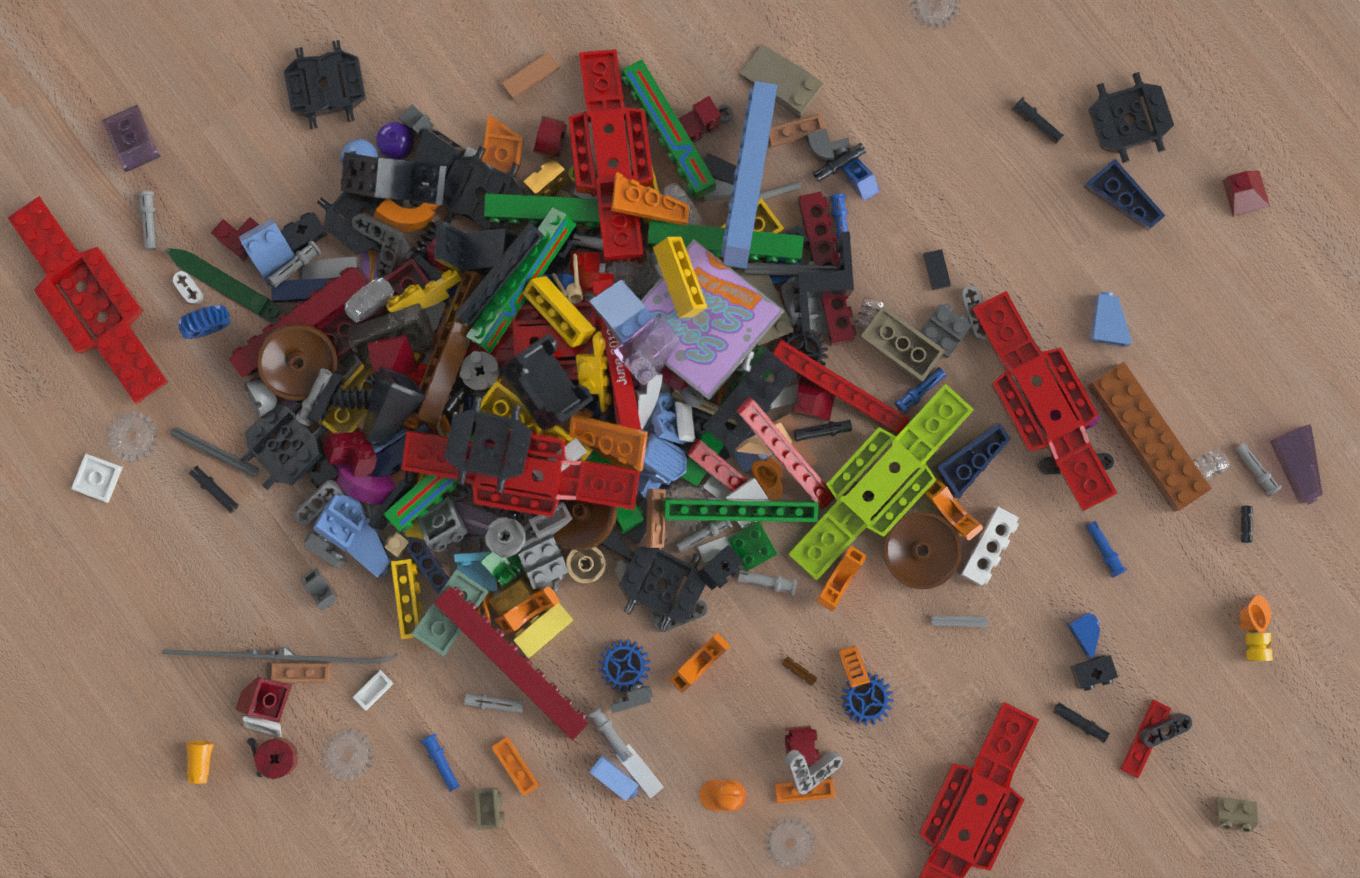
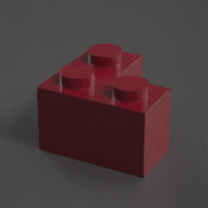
[678,96,721,143]
[211,217,259,261]
[324,432,377,477]

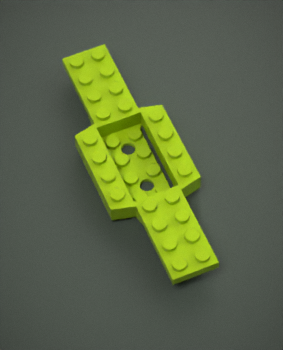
[789,384,974,580]

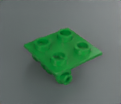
[727,521,778,572]
[480,535,523,586]

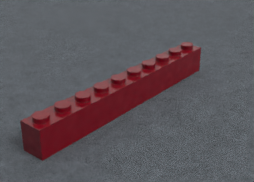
[433,586,589,741]

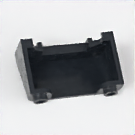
[501,333,594,431]

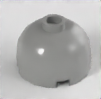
[243,377,277,417]

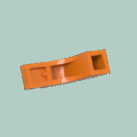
[373,198,439,232]
[924,478,983,541]
[816,546,867,612]
[494,586,560,635]
[669,633,731,693]

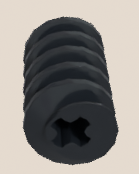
[412,220,438,262]
[333,385,373,410]

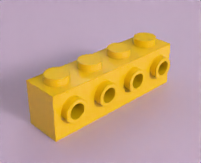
[653,237,708,319]
[522,276,596,347]
[391,559,423,639]

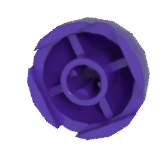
[376,121,414,160]

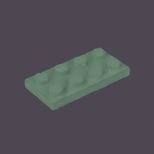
[411,569,489,656]

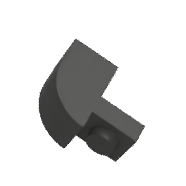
[398,104,435,139]
[806,129,850,162]
[301,567,338,611]

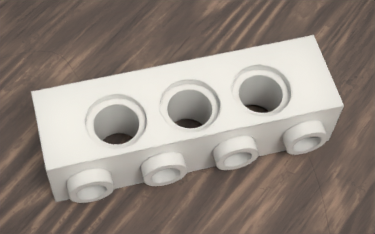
[959,507,1019,586]

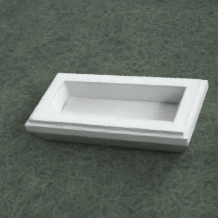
[675,402,695,442]
[352,670,394,711]
[243,715,282,738]

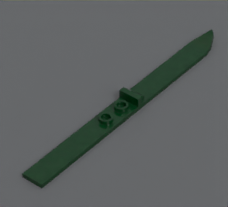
[167,248,359,367]

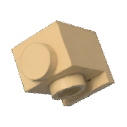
[385,531,410,558]

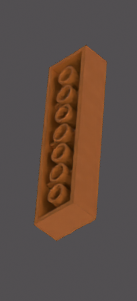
[1088,361,1212,512]

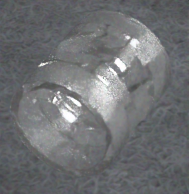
[854,297,887,329]
[1193,448,1230,481]

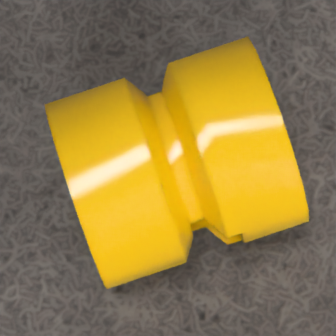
[1245,633,1273,661]

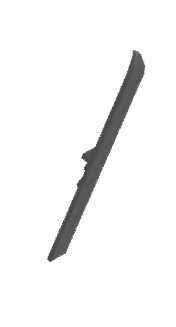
[162,647,398,663]

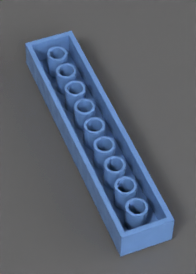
[721,81,777,269]

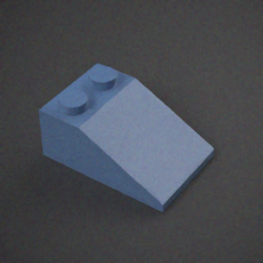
[239,218,301,286]
[589,279,657,349]

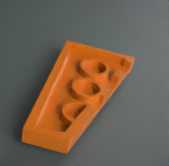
[611,172,690,226]
[569,415,648,471]

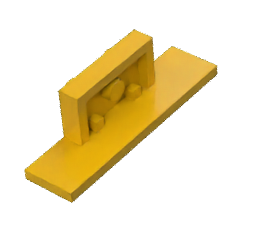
[576,331,612,412]

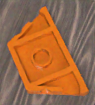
[480,115,524,189]

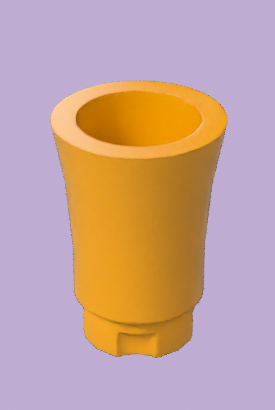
[186,741,214,784]

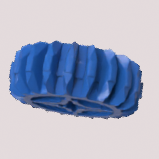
[178,305,231,339]
[598,639,650,692]
[841,673,894,726]

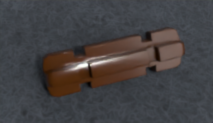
[782,657,817,686]

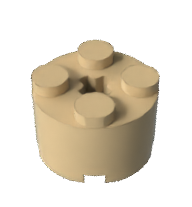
[567,547,606,584]

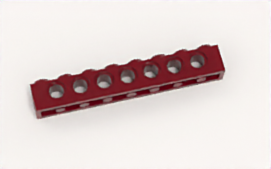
[798,191,857,346]

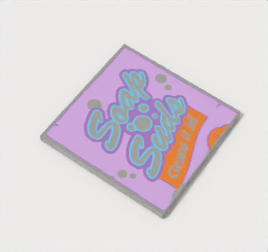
[635,239,784,400]

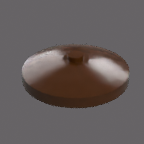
[257,324,337,400]
[552,499,617,551]
[883,512,961,590]

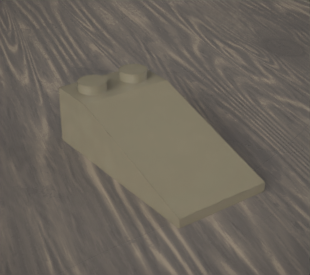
[740,45,824,119]
[735,260,794,346]
[860,306,945,384]

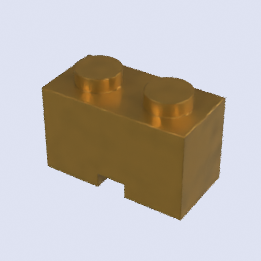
[523,157,571,197]
[489,573,535,616]

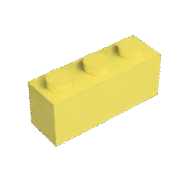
[514,603,574,658]

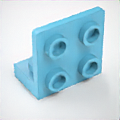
[454,552,497,592]

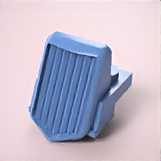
[642,391,687,444]
[633,433,686,485]
[313,495,367,551]

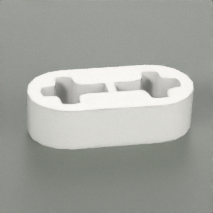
[173,271,203,305]

